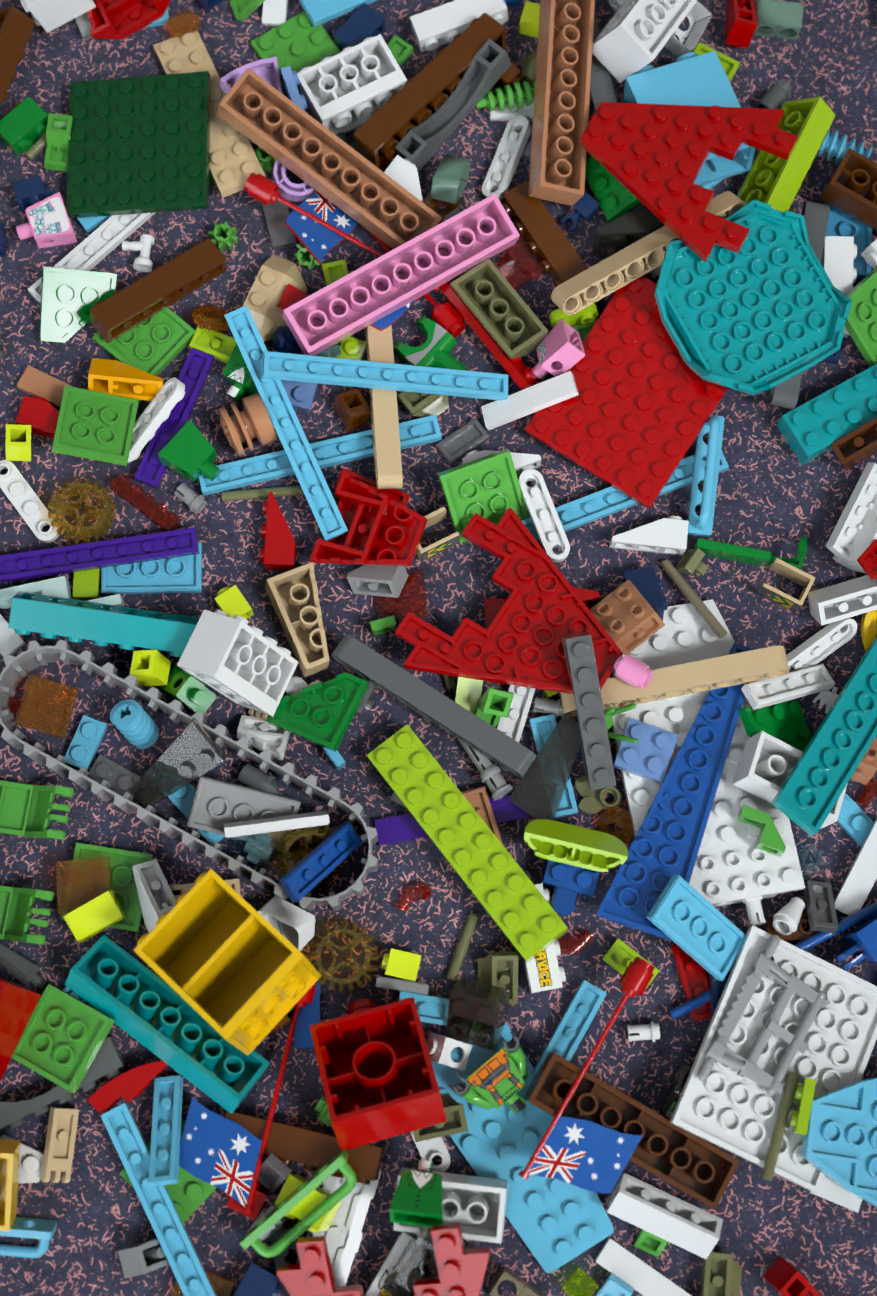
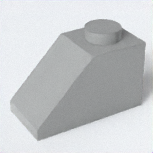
[346,565,408,598]
[118,1238,169,1278]

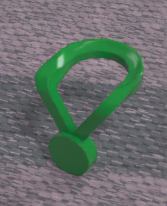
[768,536,807,569]

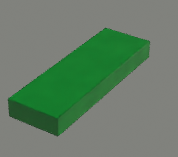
[694,538,772,567]

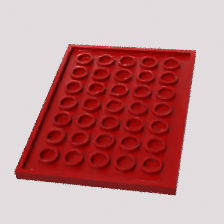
[525,276,729,509]

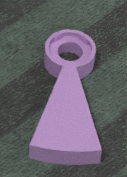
[219,57,316,202]

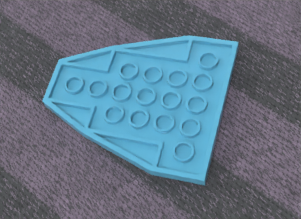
[801,1077,877,1207]

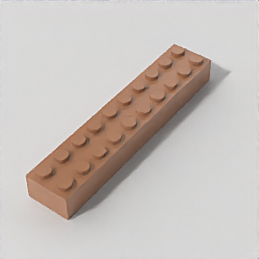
[528,0,595,206]
[218,68,442,249]

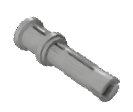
[458,739,513,801]

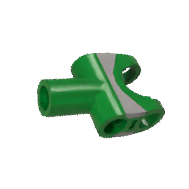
[393,316,468,371]

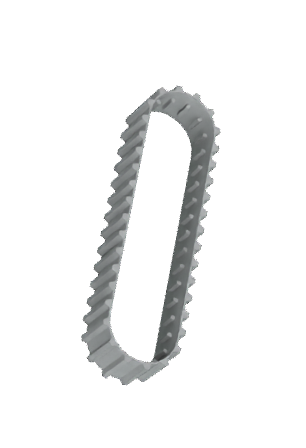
[0,640,379,912]

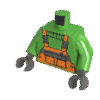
[449,1031,528,1115]

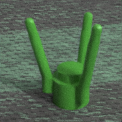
[604,704,639,744]

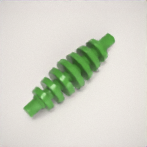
[476,80,535,111]

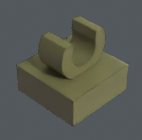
[675,548,709,576]

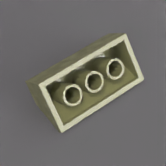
[450,258,548,359]

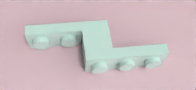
[0,576,125,609]

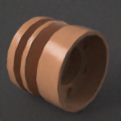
[218,393,278,456]

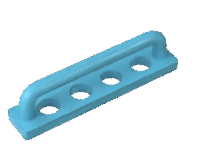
[687,415,725,537]
[0,1217,57,1258]

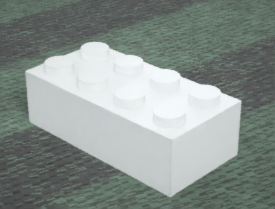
[733,731,848,829]
[393,1167,508,1244]

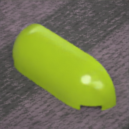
[524,819,628,872]

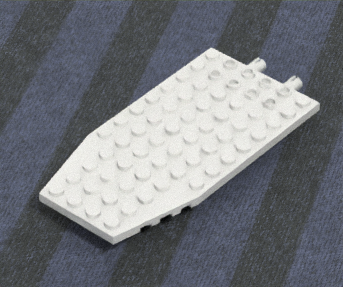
[612,599,805,926]

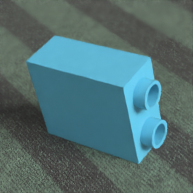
[623,51,756,186]

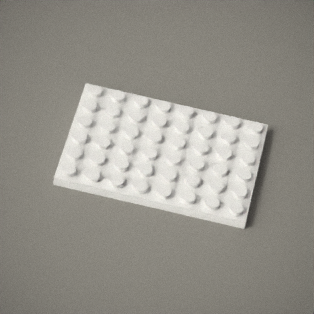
[670,926,877,1193]

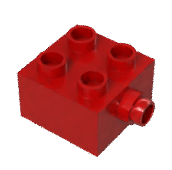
[309,997,447,1151]

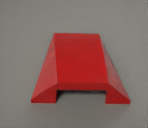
[87,0,171,40]
[309,471,427,566]

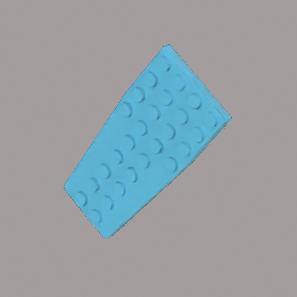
[431,1014,614,1273]

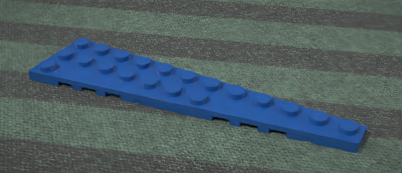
[595,643,755,941]

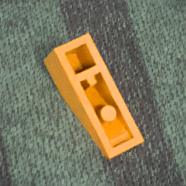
[88,358,163,401]

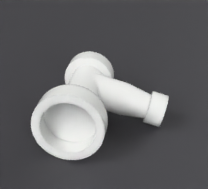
[122,234,155,273]

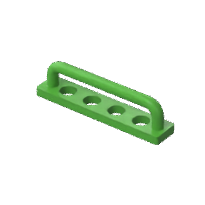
[239,1150,357,1258]

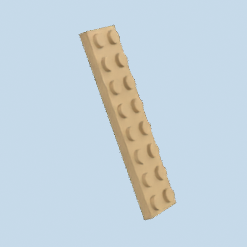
[153,29,266,198]

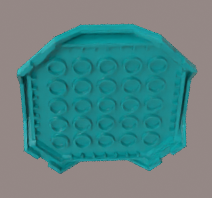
[654,200,852,395]

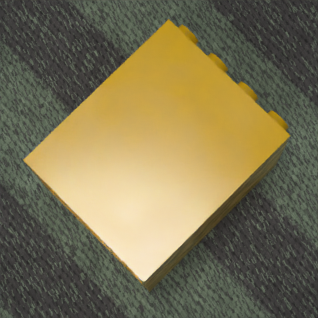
[134,869,321,1056]

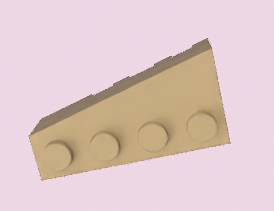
[265,562,330,678]

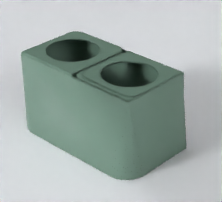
[754,0,804,40]
[431,154,471,204]

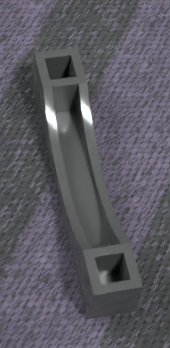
[395,39,511,173]
[561,631,616,790]
[0,1037,127,1136]

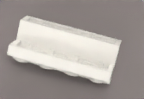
[826,462,877,573]

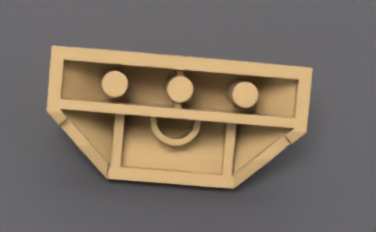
[242,255,308,343]

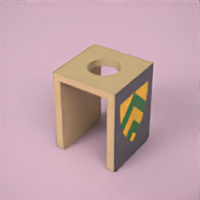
[416,507,460,562]
[756,558,816,613]

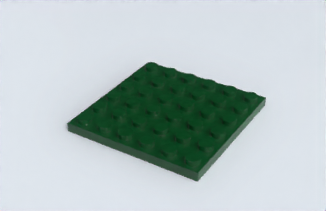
[66,71,211,219]

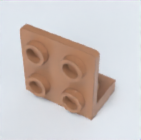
[590,580,665,655]

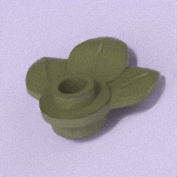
[574,777,622,814]

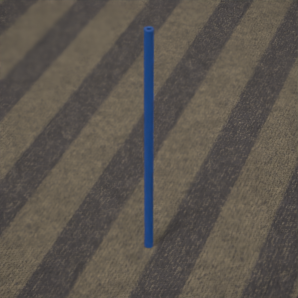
[669,901,877,1020]

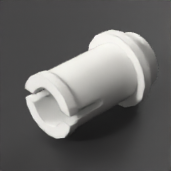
[627,1021,660,1042]

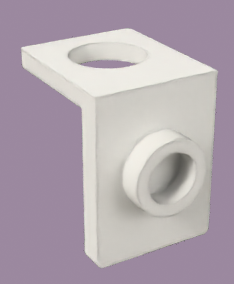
[426,1032,472,1071]

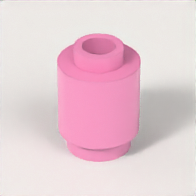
[613,654,654,689]

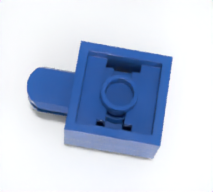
[541,860,600,916]
[834,914,877,971]

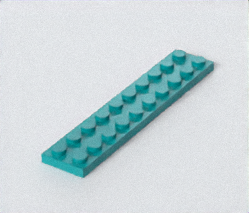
[771,635,877,836]

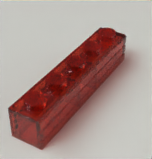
[110,474,180,531]

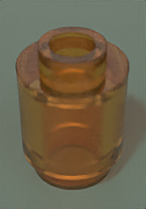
[165,9,201,38]

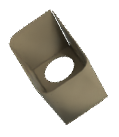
[486,1267,545,1296]

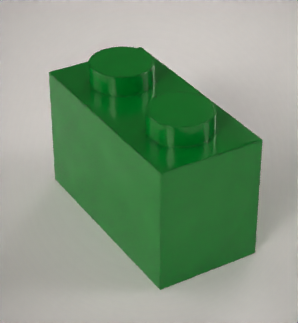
[0,97,48,156]

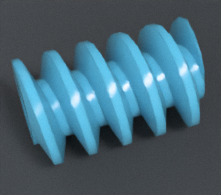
[818,129,873,165]
[110,699,159,749]

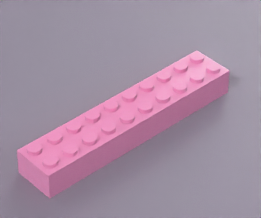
[282,194,520,356]

